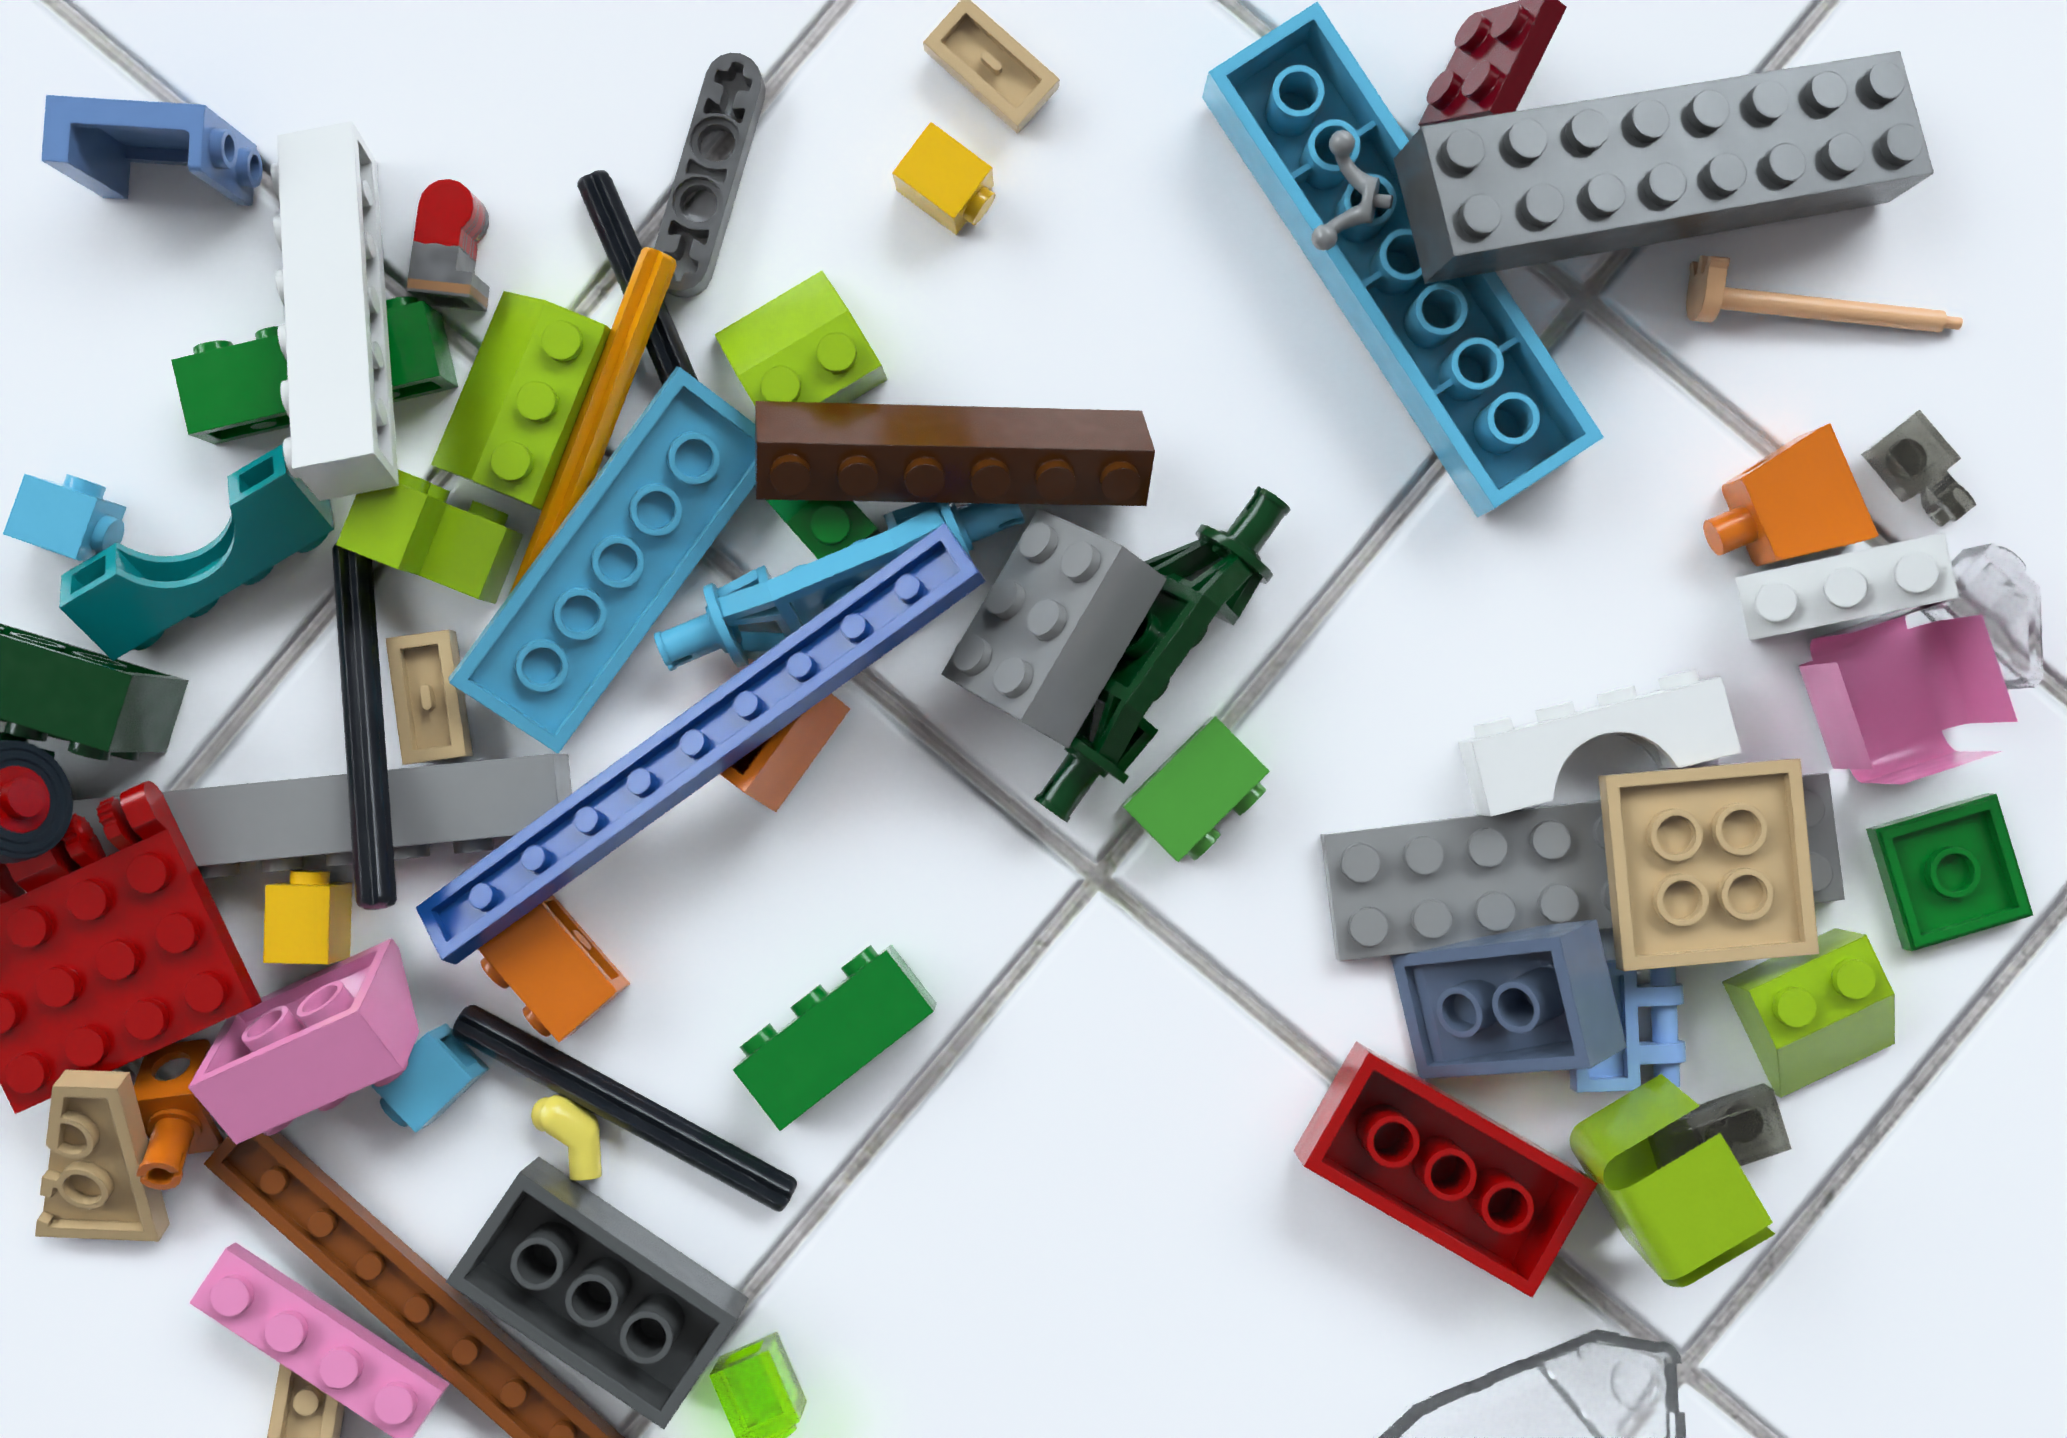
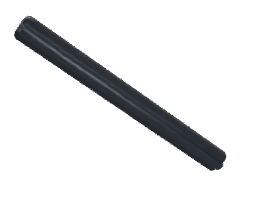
[332,542,397,910]
[452,1005,797,1212]

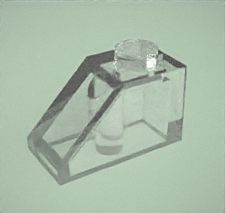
[1920,543,2044,690]

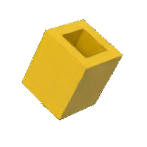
[892,122,996,235]
[263,870,352,965]

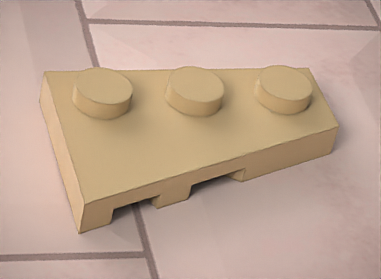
[35,1070,170,1242]

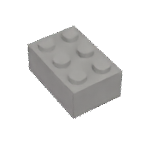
[941,508,1167,748]

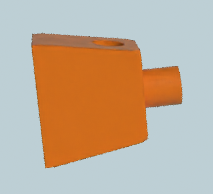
[1703,423,1879,567]

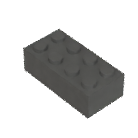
[446,1157,749,1430]

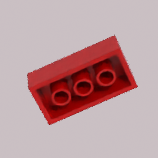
[1293,1041,1598,1298]

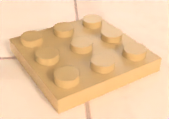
[1598,759,1819,971]

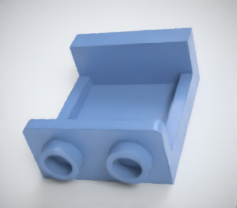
[41,95,263,206]

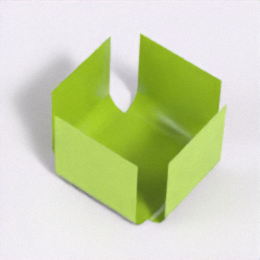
[1570,1074,1775,1288]

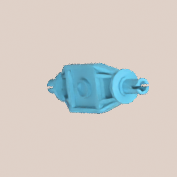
[654,502,1025,671]

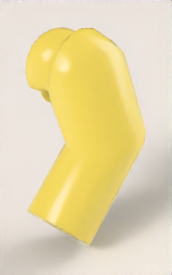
[531,1094,602,1181]

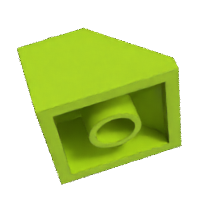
[714,270,888,405]
[1722,928,1895,1098]

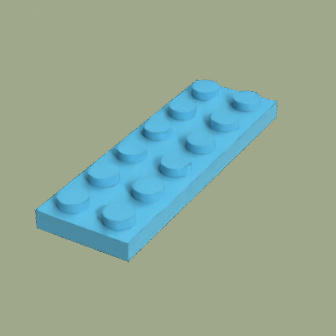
[448,366,755,754]

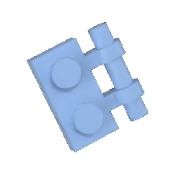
[1570,960,1686,1093]

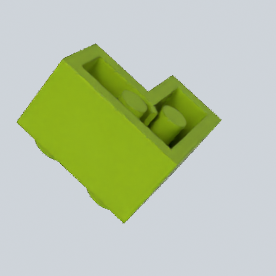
[336,469,524,604]

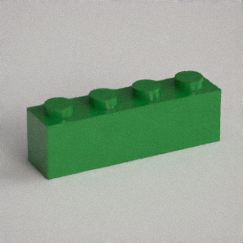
[171,296,458,445]

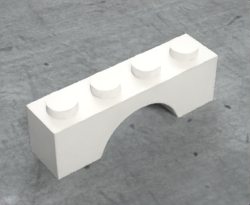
[1458,669,1742,817]

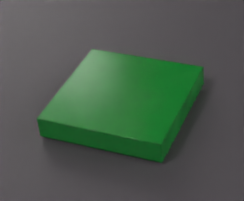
[1866,793,2034,951]

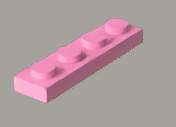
[189,1242,450,1438]

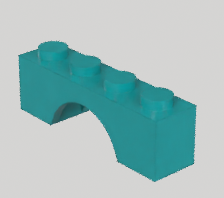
[59,444,334,661]

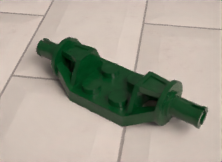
[1034,486,1291,822]

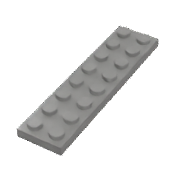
[1320,773,1845,961]

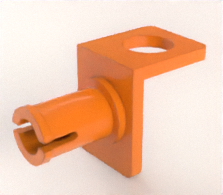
[134,1039,223,1190]

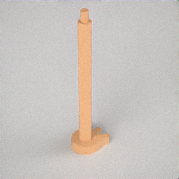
[1686,255,1963,333]

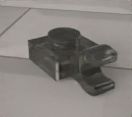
[1861,410,1977,527]

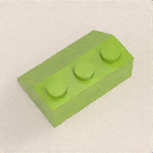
[431,291,611,510]

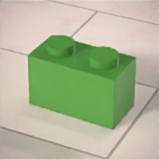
[1121,716,1270,862]

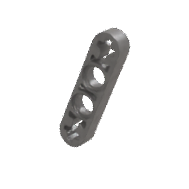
[654,52,766,298]

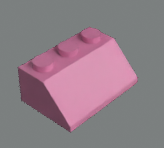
[188,938,419,1144]

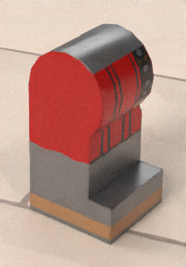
[406,179,490,312]

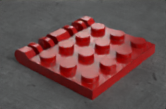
[0,781,262,1114]

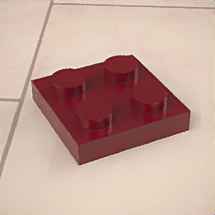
[1418,0,1567,127]

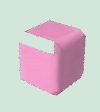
[1799,600,2018,784]

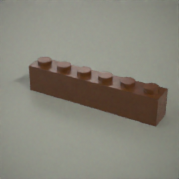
[755,401,1155,506]

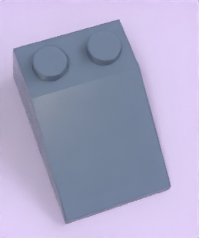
[1391,919,1626,1079]

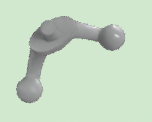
[1312,130,1393,251]

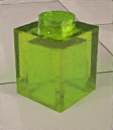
[709,1331,807,1438]

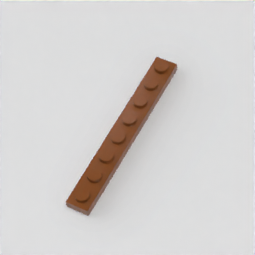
[203,1132,625,1438]

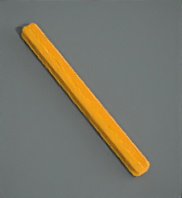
[510,247,677,593]

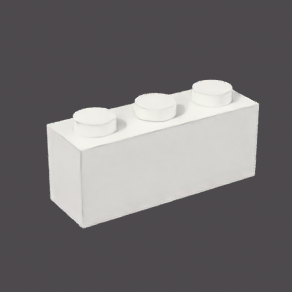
[1735,532,1959,641]

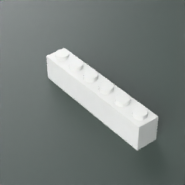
[270,121,399,501]

